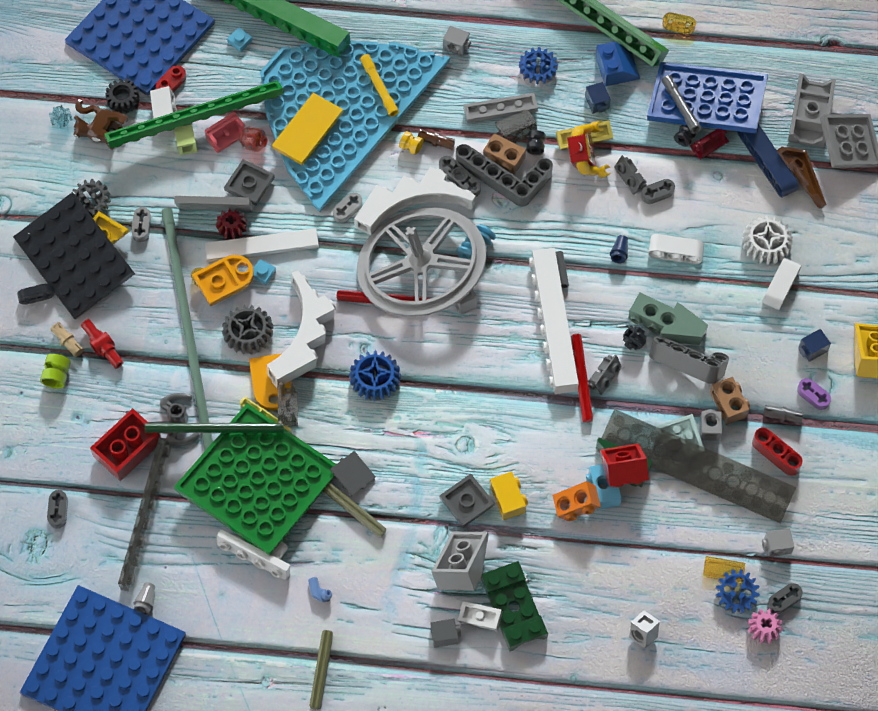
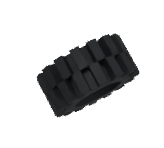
[105,79,140,114]

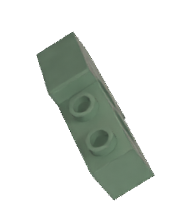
[628,292,708,345]

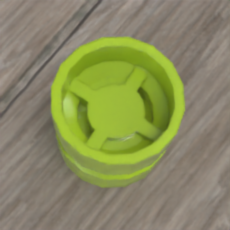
[40,354,71,389]

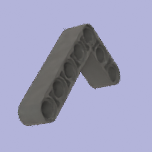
[456,144,553,207]

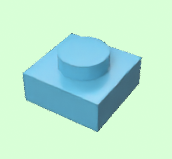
[227,28,253,52]
[253,259,276,285]

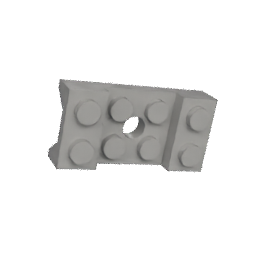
[787,73,836,148]

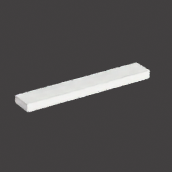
[205,228,319,262]

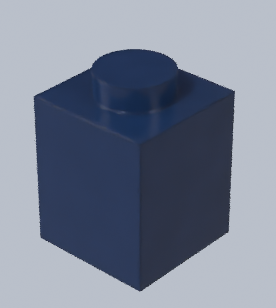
[585,82,611,114]
[799,329,831,362]

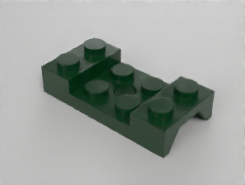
[481,561,548,652]

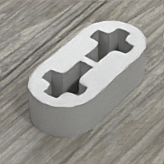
[333,192,362,223]
[131,207,151,242]

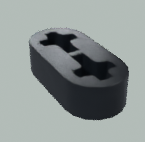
[17,283,54,305]

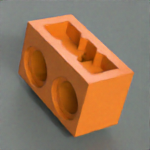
[552,481,601,521]

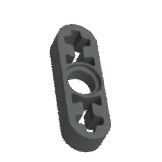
[439,156,481,197]

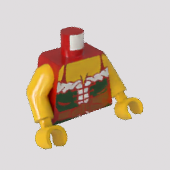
[567,121,611,178]

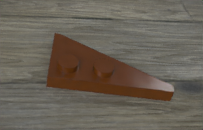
[777,146,827,209]

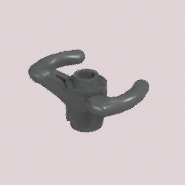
[160,393,200,447]

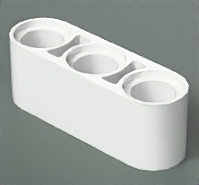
[648,234,704,264]
[762,258,802,310]

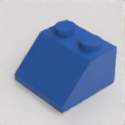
[596,42,640,87]

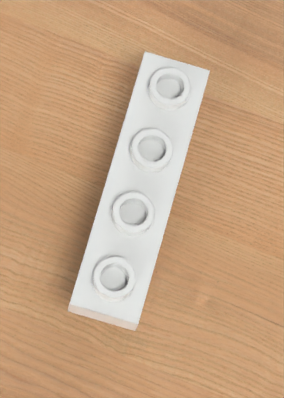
[217,529,290,580]

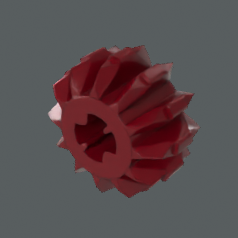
[216,208,248,240]

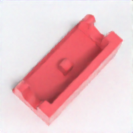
[204,111,247,153]

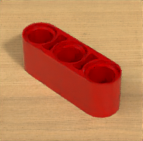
[752,427,803,476]

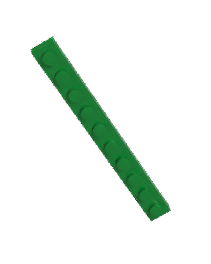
[104,80,284,148]

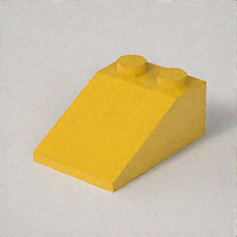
[854,323,878,378]

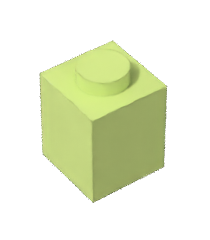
[174,124,198,155]

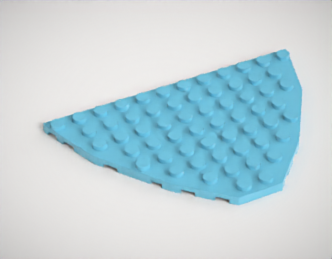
[260,41,450,212]

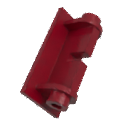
[689,129,729,160]

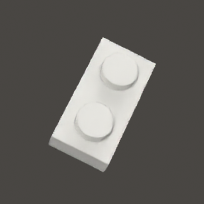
[458,601,503,631]

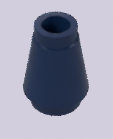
[610,235,628,264]

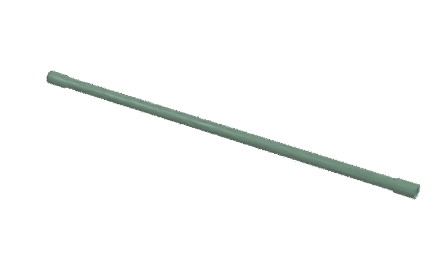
[161,208,213,450]

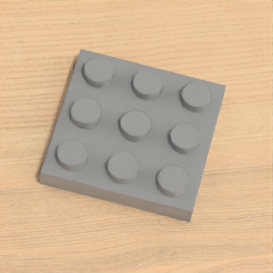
[820,114,878,168]

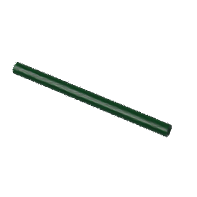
[145,423,284,433]

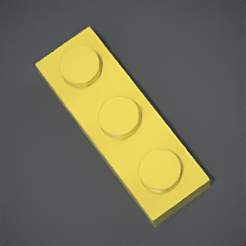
[556,120,613,150]

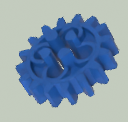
[519,47,558,84]
[715,569,760,614]

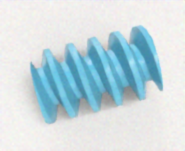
[456,224,496,260]

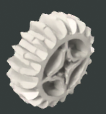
[742,215,793,265]

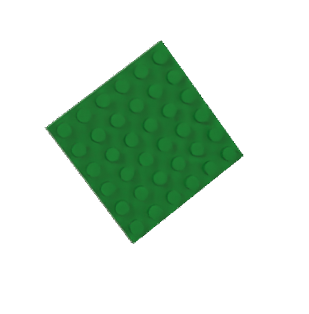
[174,403,336,555]

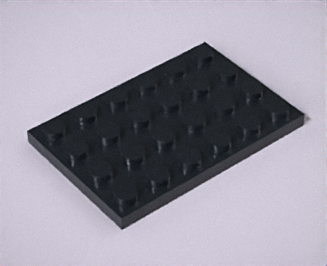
[13,192,135,319]

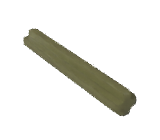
[323,483,386,537]
[309,630,333,710]

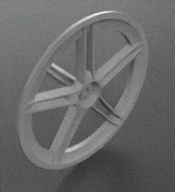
[357,208,486,317]

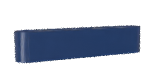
[737,123,799,198]

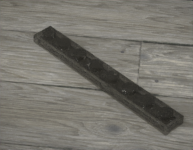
[118,437,171,591]

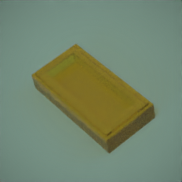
[702,556,746,584]

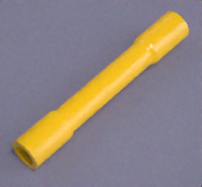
[360,54,399,117]

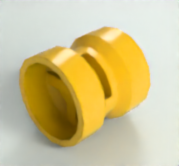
[399,131,424,155]

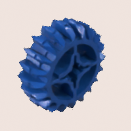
[349,350,401,401]

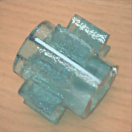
[49,105,73,129]

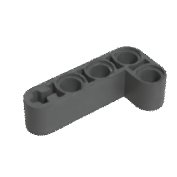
[649,336,729,384]

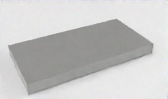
[174,196,253,212]

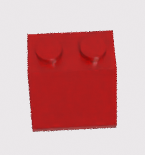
[600,443,649,487]

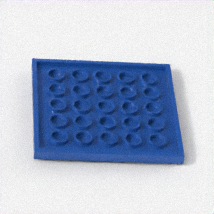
[65,0,215,96]
[20,585,186,711]

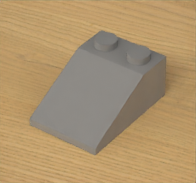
[431,532,489,591]

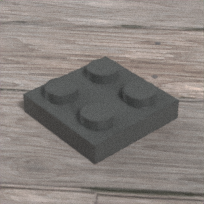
[224,159,275,206]
[439,474,495,528]

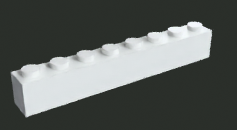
[529,248,578,394]

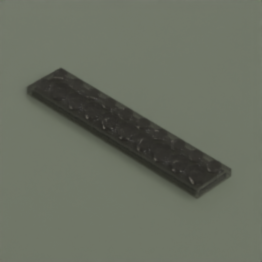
[602,409,796,524]

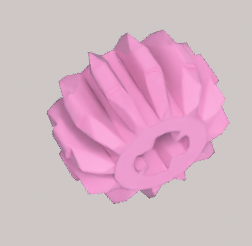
[748,609,783,644]

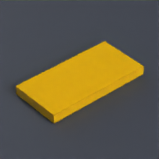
[272,93,343,166]

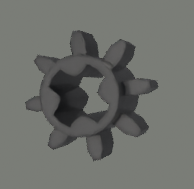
[623,326,647,350]

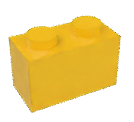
[490,471,528,521]

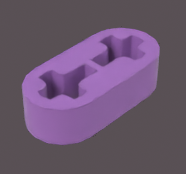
[797,378,831,410]

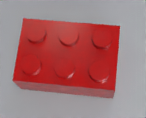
[90,408,163,481]

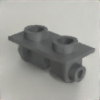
[614,155,647,195]
[588,355,621,395]

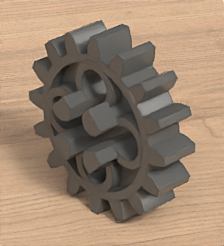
[72,179,111,217]

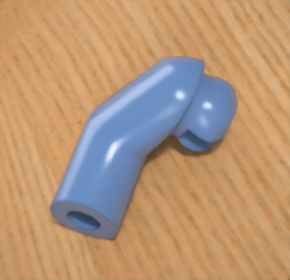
[308,577,332,602]

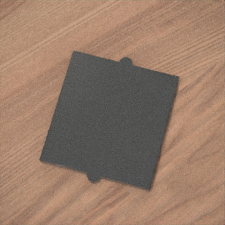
[330,451,376,496]

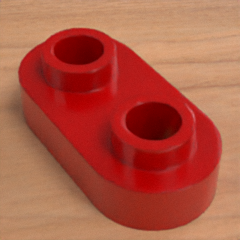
[156,66,186,93]

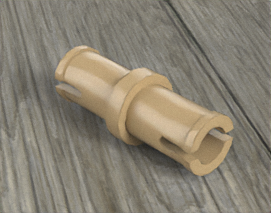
[50,322,84,357]

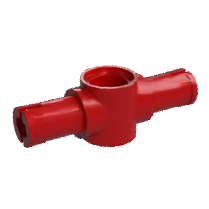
[81,319,124,369]

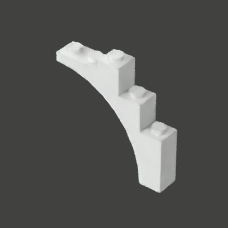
[354,166,476,235]
[267,270,336,388]

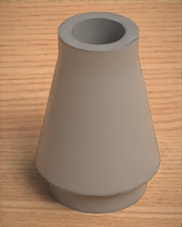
[133,582,155,614]

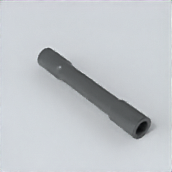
[662,75,701,134]

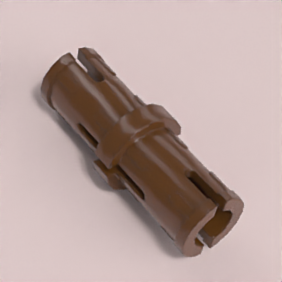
[417,129,455,150]

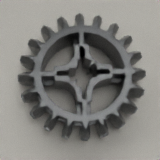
[222,305,274,355]

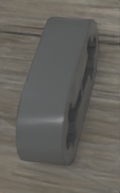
[641,179,675,204]
[47,490,68,528]
[767,583,803,614]

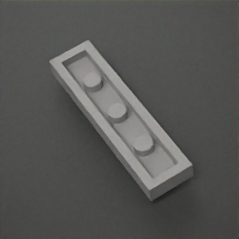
[463,93,538,123]

